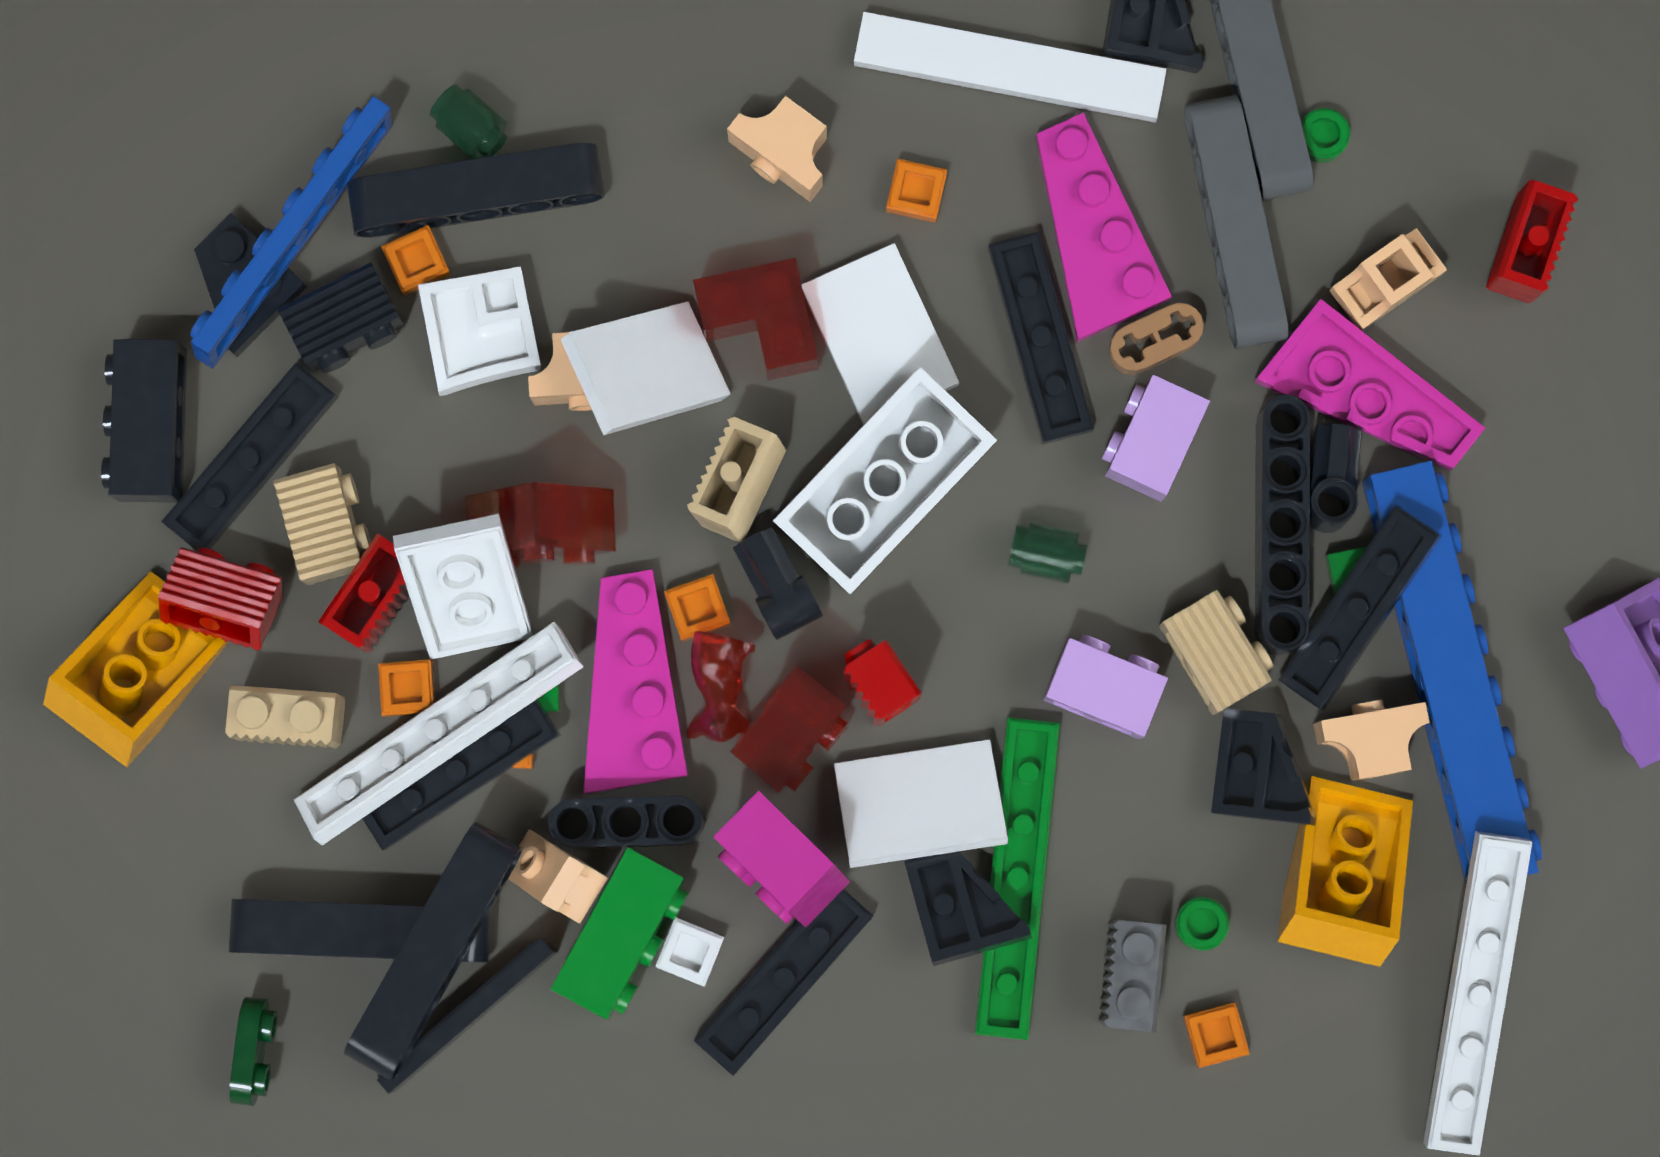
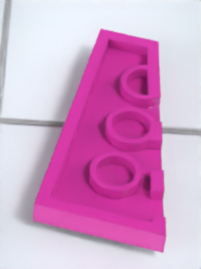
[1036,113,1172,343]
[1254,299,1485,471]
[583,569,688,795]

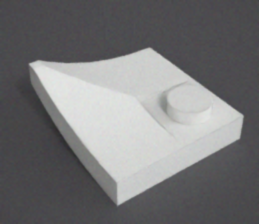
[418,266,541,396]

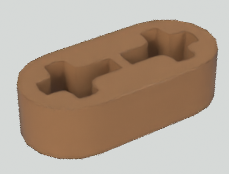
[1108,303,1204,375]

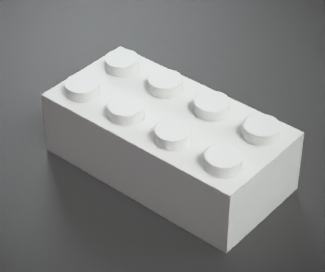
[773,367,997,594]

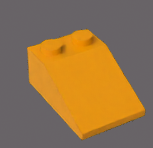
[43,571,229,768]
[1277,776,1413,967]

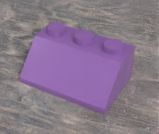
[1563,577,1660,769]

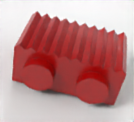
[1486,180,1579,304]
[318,533,408,653]
[158,547,282,651]
[844,638,921,726]

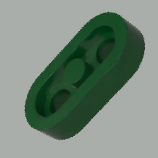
[229,997,278,1106]

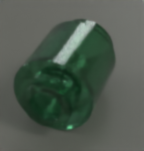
[429,84,508,159]
[1008,522,1087,584]

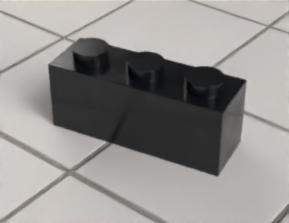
[101,339,187,503]

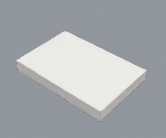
[800,243,959,425]
[560,302,731,435]
[393,514,533,659]
[834,740,1008,868]

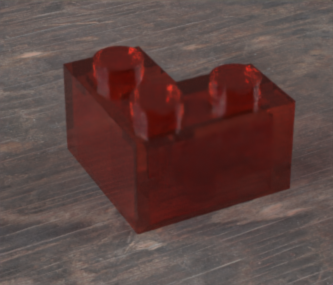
[693,258,818,381]
[465,482,616,568]
[730,666,848,794]

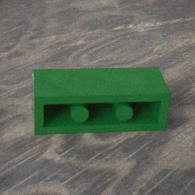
[550,847,689,1020]

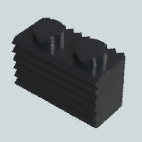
[277,263,404,373]

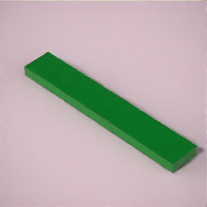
[974,718,1060,1040]

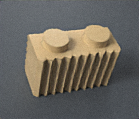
[687,417,787,543]
[274,463,371,585]
[1159,590,1273,715]
[225,685,345,749]

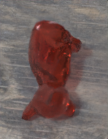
[687,631,756,743]

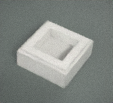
[655,918,725,987]

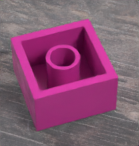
[713,790,850,928]

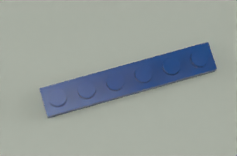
[190,96,392,369]

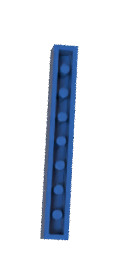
[1362,461,1542,885]

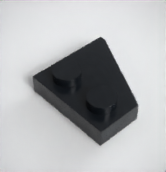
[1102,0,1203,73]
[194,213,307,358]
[1211,708,1316,826]
[904,851,1032,966]

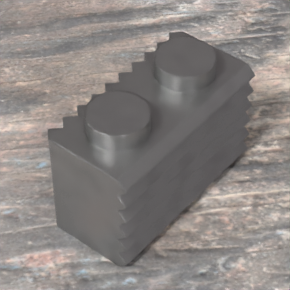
[1099,920,1166,1033]

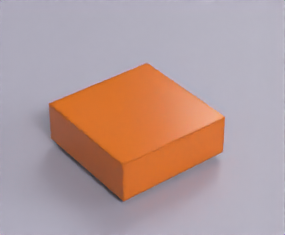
[886,159,948,223]
[381,225,451,296]
[664,574,731,642]
[378,659,436,717]
[1183,1002,1250,1068]

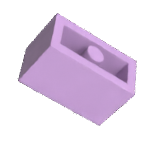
[1102,375,1210,502]
[1043,634,1168,740]

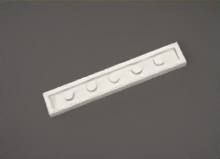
[854,12,1166,123]
[293,622,583,845]
[1423,831,1532,1156]

